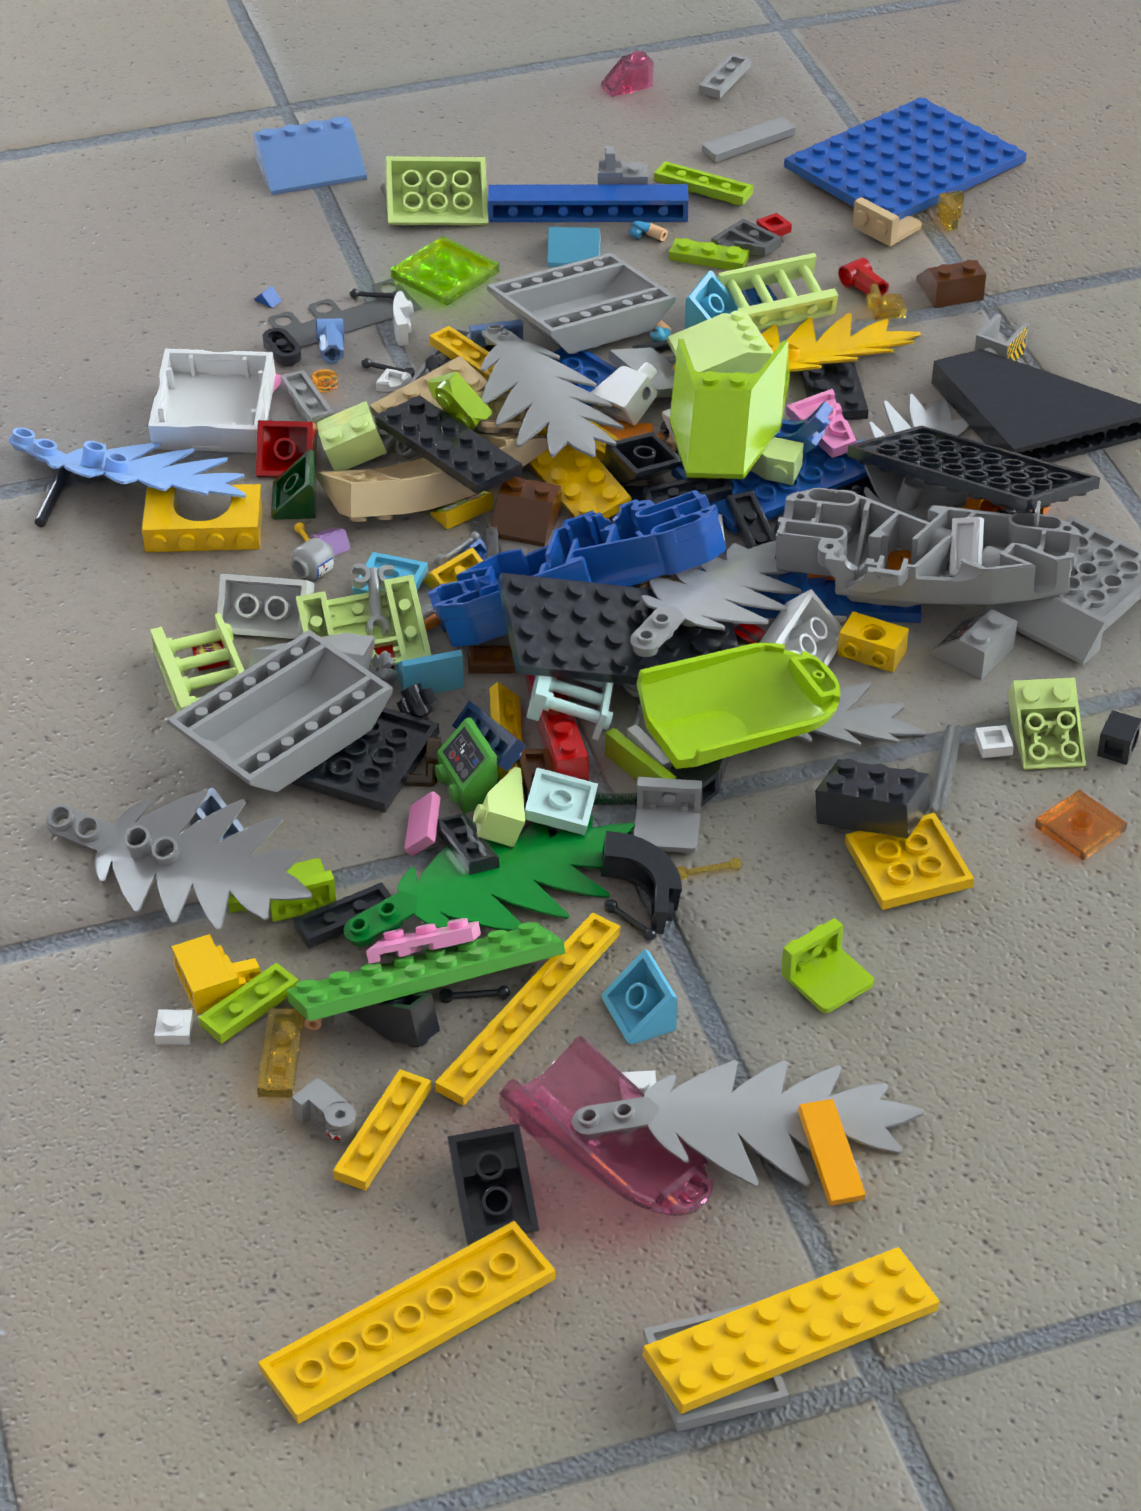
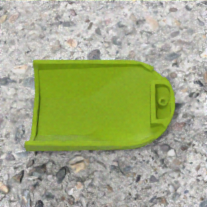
[637,643,841,769]

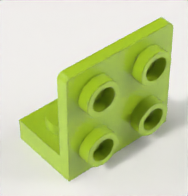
[269,858,337,922]

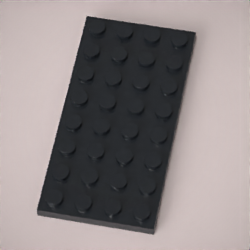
[847,425,1100,513]
[498,573,739,685]

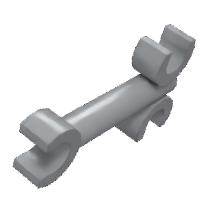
[351,563,394,636]

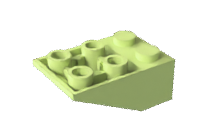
[1007,678,1086,770]

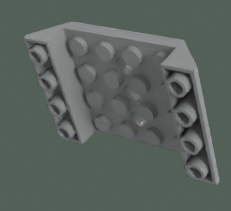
[984,516,1141,665]

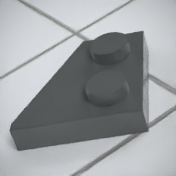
[711,219,782,256]

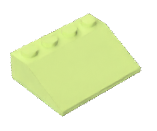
[385,156,488,226]
[667,311,773,373]

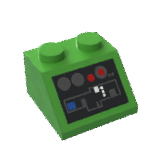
[435,717,498,813]

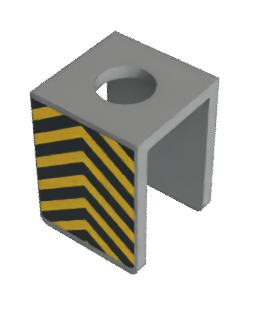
[974,313,1028,361]

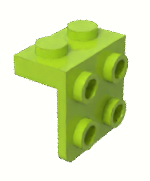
[781,918,874,1013]

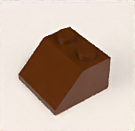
[916,260,986,308]
[491,477,561,547]

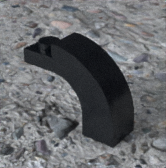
[601,831,682,934]

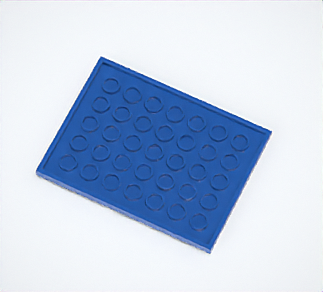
[784,97,1027,220]

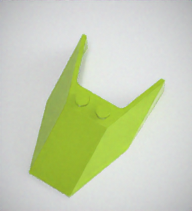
[670,339,790,479]

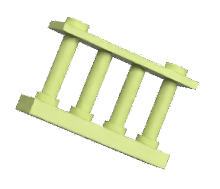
[718,253,838,330]
[150,613,244,712]

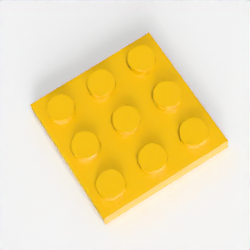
[845,813,974,910]

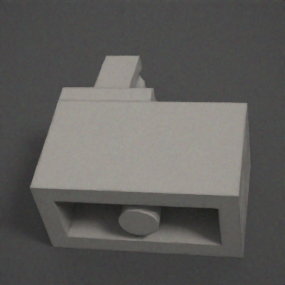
[598,146,648,184]

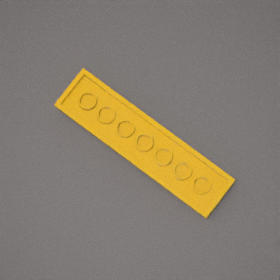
[258,1221,556,1424]
[642,1247,940,1414]

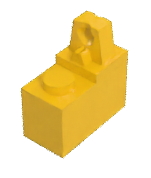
[171,934,261,1015]

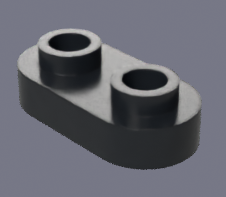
[262,328,301,366]

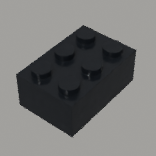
[815,759,930,839]

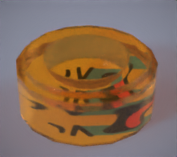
[311,369,338,393]

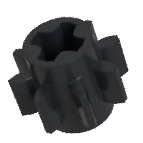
[396,683,437,718]

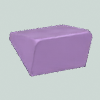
[310,527,350,555]

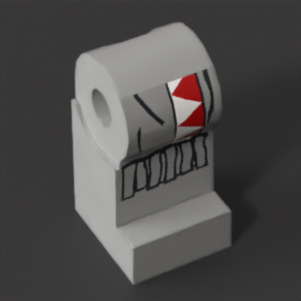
[292,1078,357,1145]

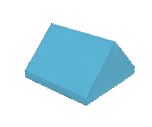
[547,227,601,267]
[685,270,738,329]
[394,649,464,693]
[600,949,677,1045]

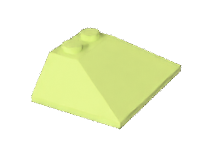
[296,575,431,666]

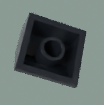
[603,431,683,485]

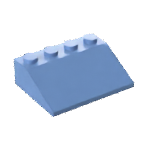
[253,117,367,195]

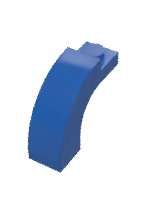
[775,401,833,454]

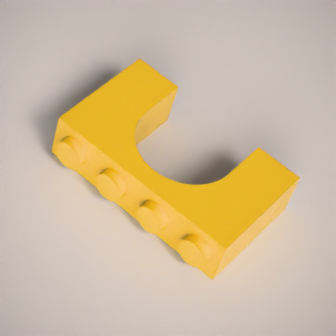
[142,484,263,552]

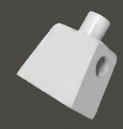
[591,362,657,426]

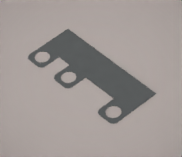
[268,279,422,347]

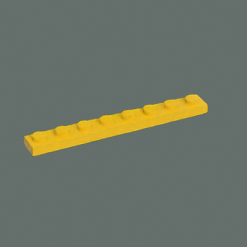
[435,912,620,1106]

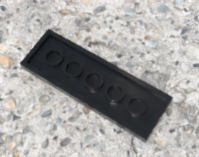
[375,395,522,494]

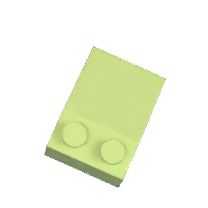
[316,401,387,471]

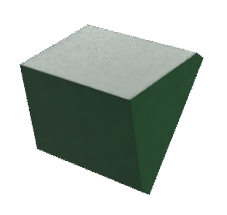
[271,449,317,520]

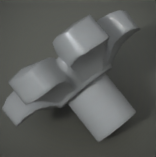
[369,651,398,682]

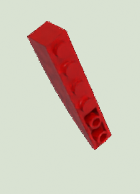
[525,675,589,781]

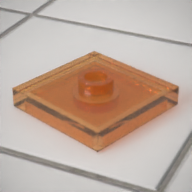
[1035,789,1127,861]

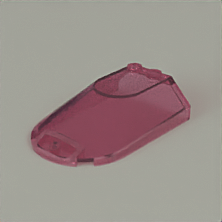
[499,1036,713,1216]

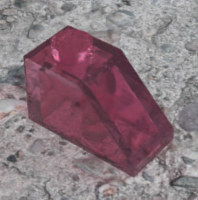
[601,51,654,97]

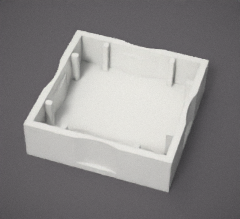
[148,349,276,453]

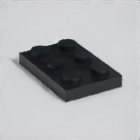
[801,362,869,420]

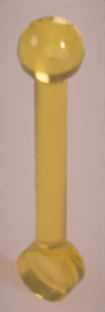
[677,857,742,880]

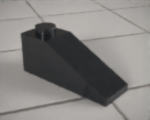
[347,992,440,1047]

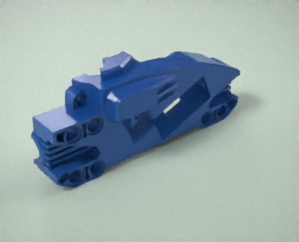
[428,490,727,647]

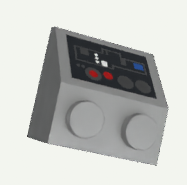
[931,609,1017,680]

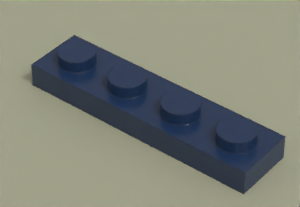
[452,701,526,772]

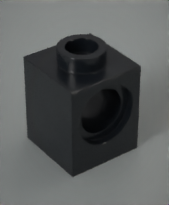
[1097,710,1141,765]

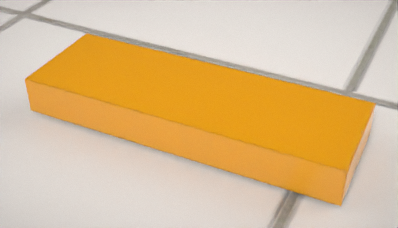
[797,1098,866,1206]

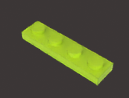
[654,161,754,206]

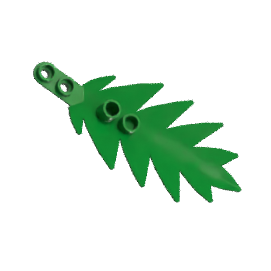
[344,814,635,947]

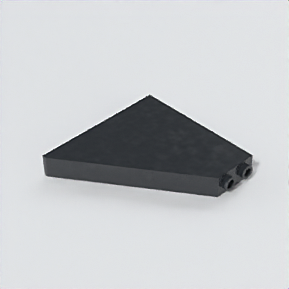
[931,349,1141,462]

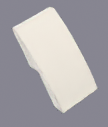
[393,291,414,346]

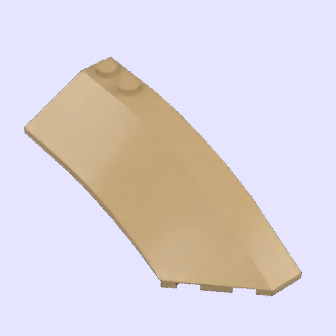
[316,431,548,522]

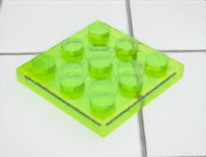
[390,236,500,306]

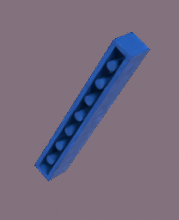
[488,184,689,222]

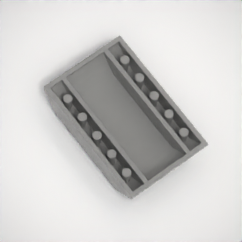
[487,253,676,354]
[167,630,393,792]

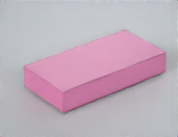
[404,791,441,856]

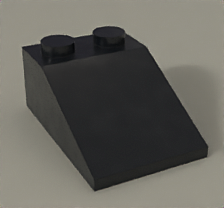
[448,1123,539,1245]

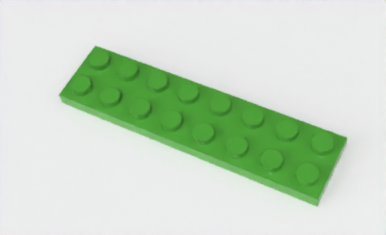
[286,922,565,1021]

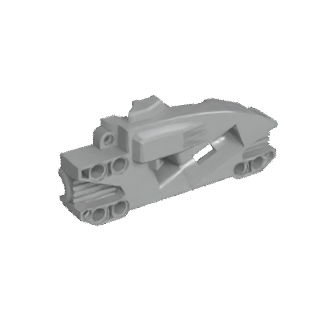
[776,488,1080,607]

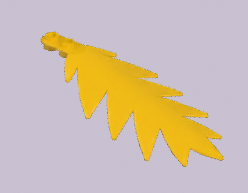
[673,313,921,372]

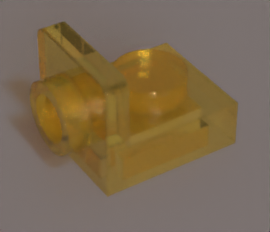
[937,191,964,231]
[866,284,907,320]

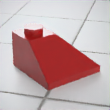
[256,420,318,477]

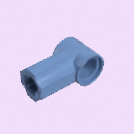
[316,318,344,364]

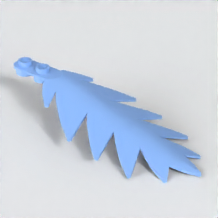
[8,428,246,498]

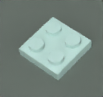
[524,768,598,835]

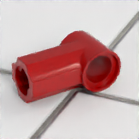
[838,258,889,301]

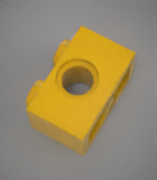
[837,611,909,672]

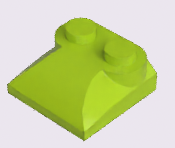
[428,371,493,429]

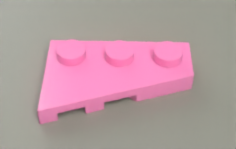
[786,389,856,458]
[366,918,481,964]

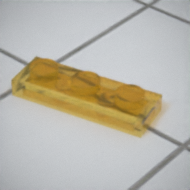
[257,1008,304,1098]

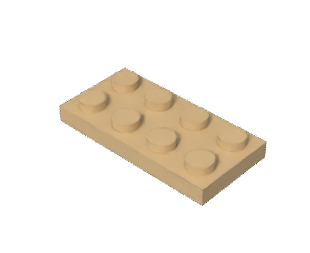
[370,356,487,416]

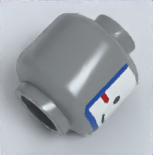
[291,538,334,581]

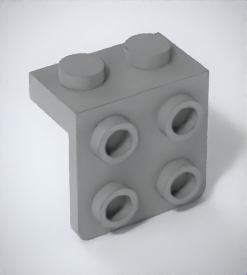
[634,777,702,853]

